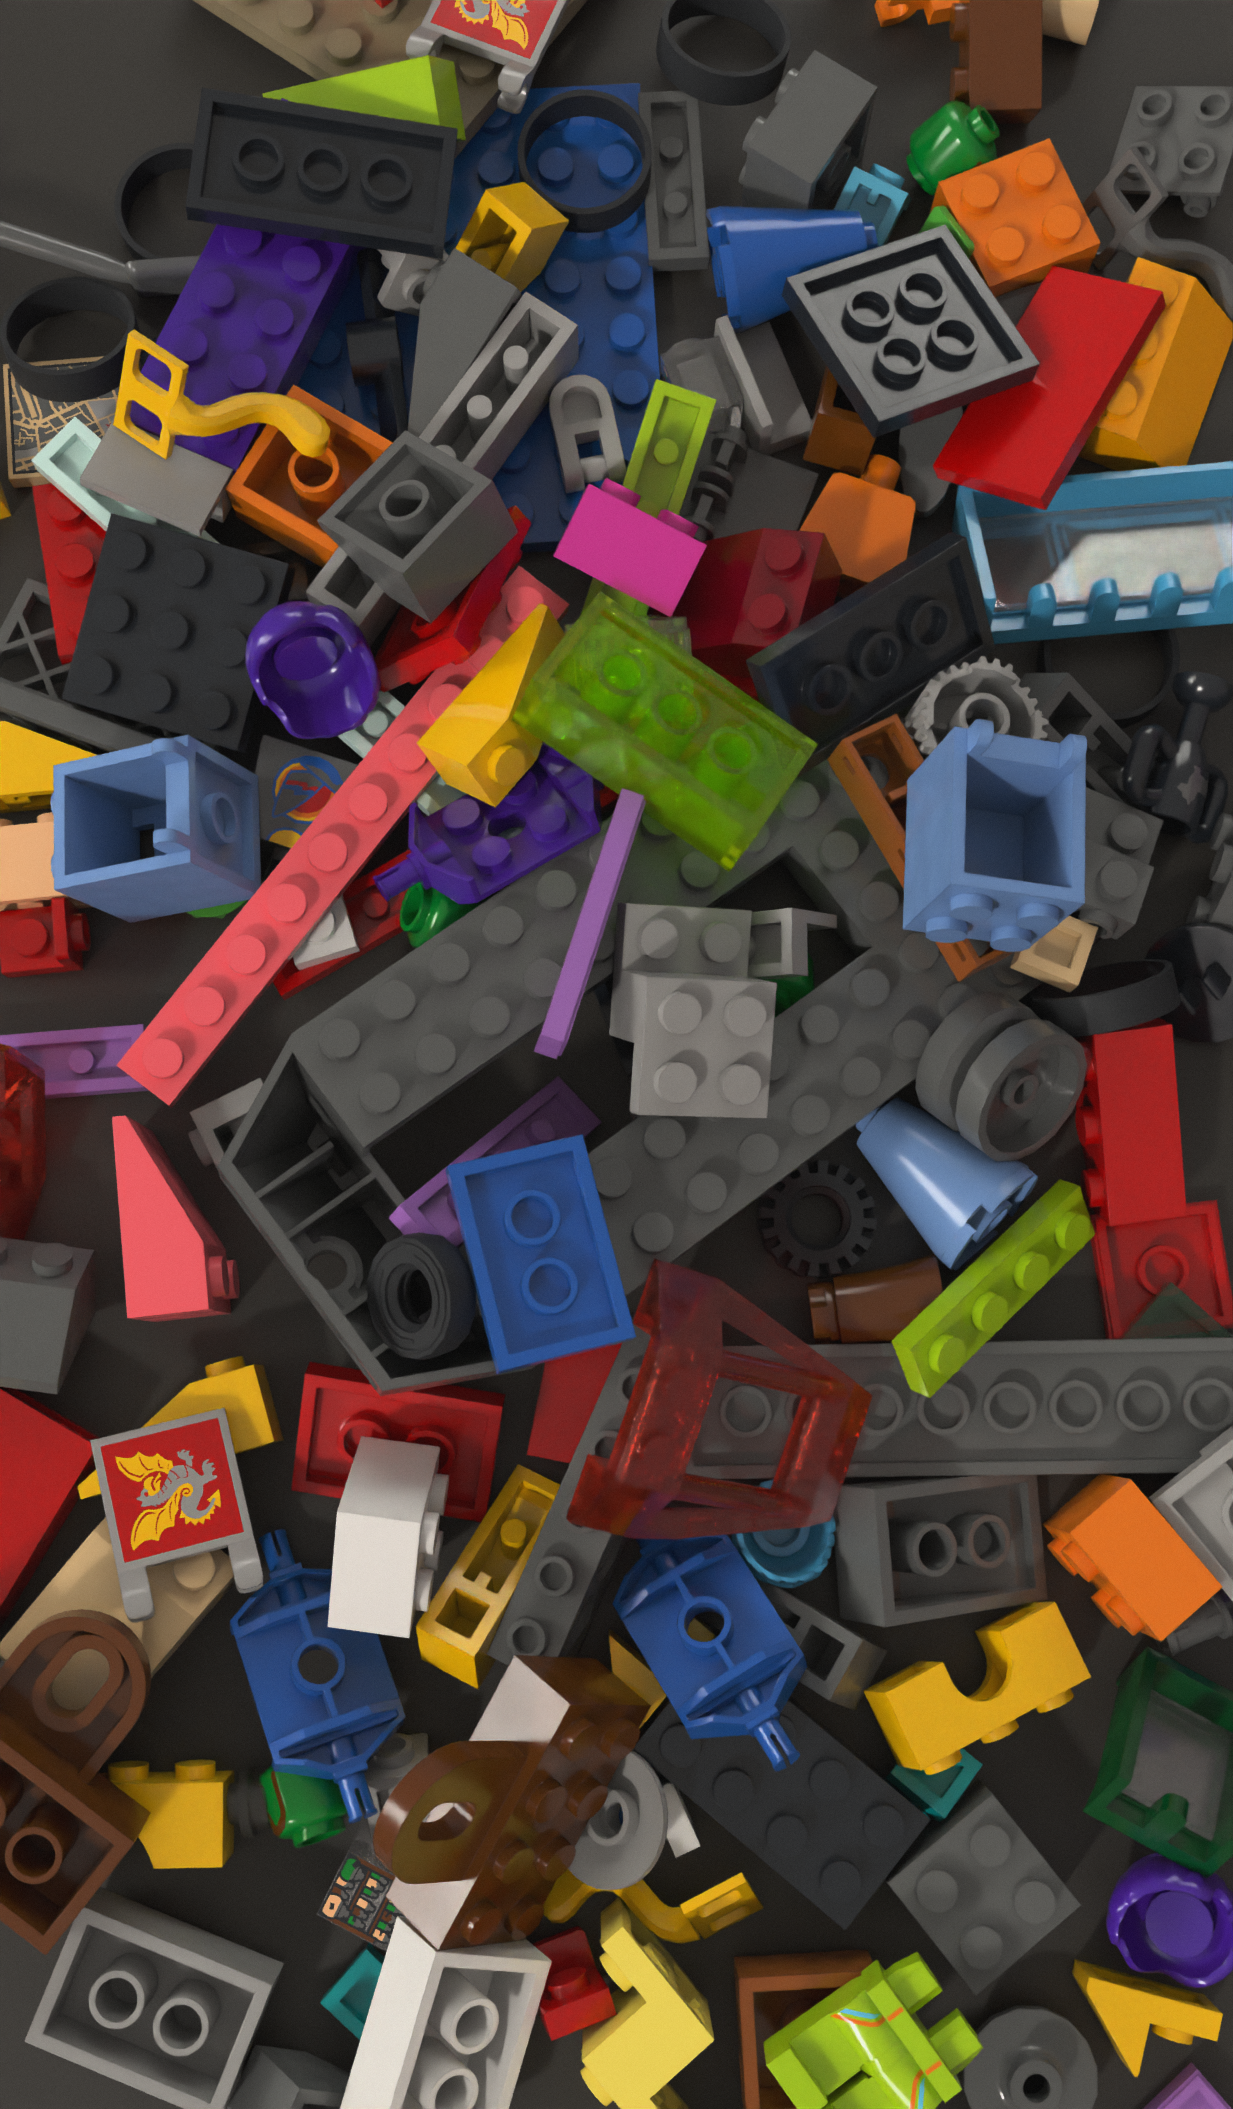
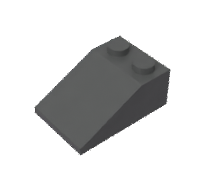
[830,1475,1048,1627]

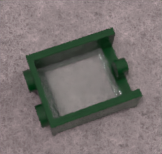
[1083,1646,1233,1879]

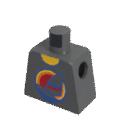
[255,735,358,884]

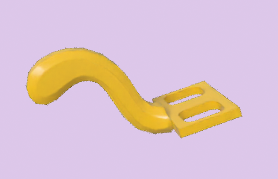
[113,329,330,460]
[543,1869,763,1944]

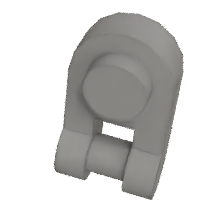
[549,375,626,494]

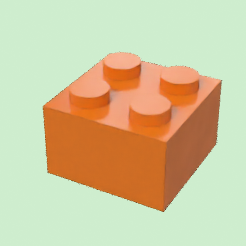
[929,138,1101,297]
[225,384,393,568]
[1042,1474,1223,1641]

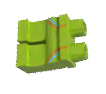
[763,1952,983,2109]

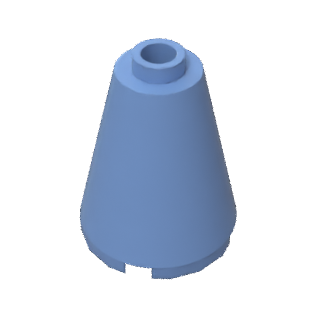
[856,1097,1038,1271]

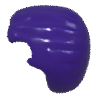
[245,601,381,739]
[1106,1852,1233,1988]

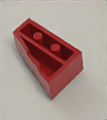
[1073,1018,1187,1226]

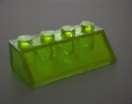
[512,591,818,872]

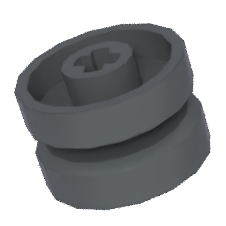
[915,991,1087,1161]

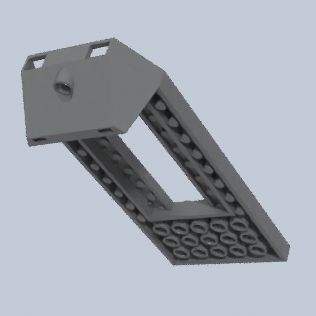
[218,702,1143,1396]

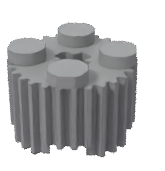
[904,656,1049,760]

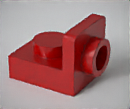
[0,897,91,978]
[532,1926,617,2041]

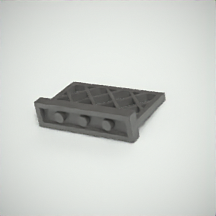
[0,578,221,755]

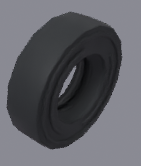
[367,1233,476,1360]

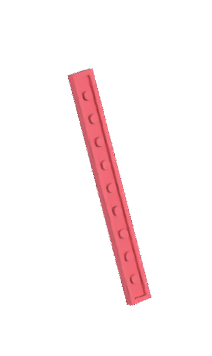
[116,566,570,1108]

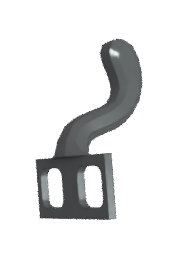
[1082,146,1233,321]

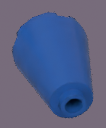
[706,206,878,334]

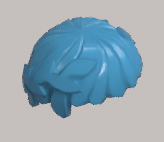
[731,1478,836,1588]

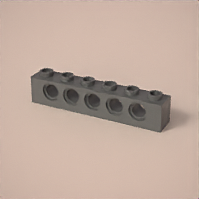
[487,1281,727,1666]

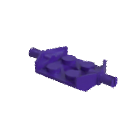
[373,736,634,904]

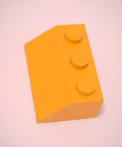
[1078,257,1233,471]

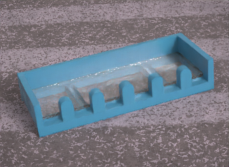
[952,461,1233,644]

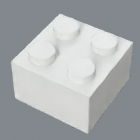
[328,1436,449,1638]

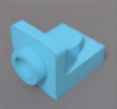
[834,163,912,247]

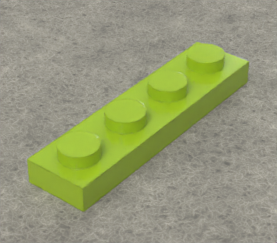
[578,379,716,644]
[892,1179,1095,1398]

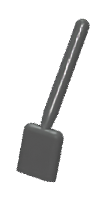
[0,220,201,297]

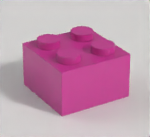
[553,478,707,617]

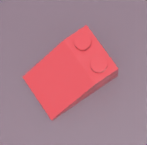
[112,1115,240,1322]

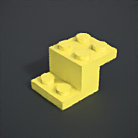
[580,1897,715,2109]

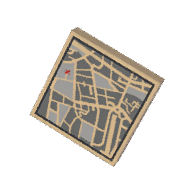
[3,356,119,488]

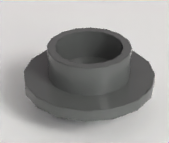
[962,2005,1098,2109]

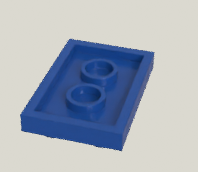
[446,1134,636,1374]

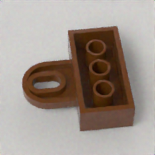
[0,1609,151,1955]
[373,1655,651,1951]

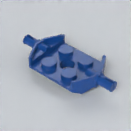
[612,1508,807,1771]
[230,1529,406,1823]

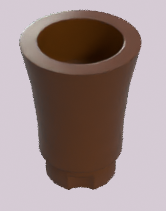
[807,1254,943,1344]

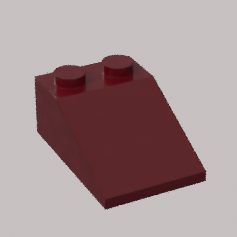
[634,528,842,678]

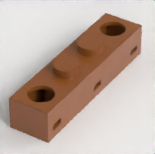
[827,714,1014,982]

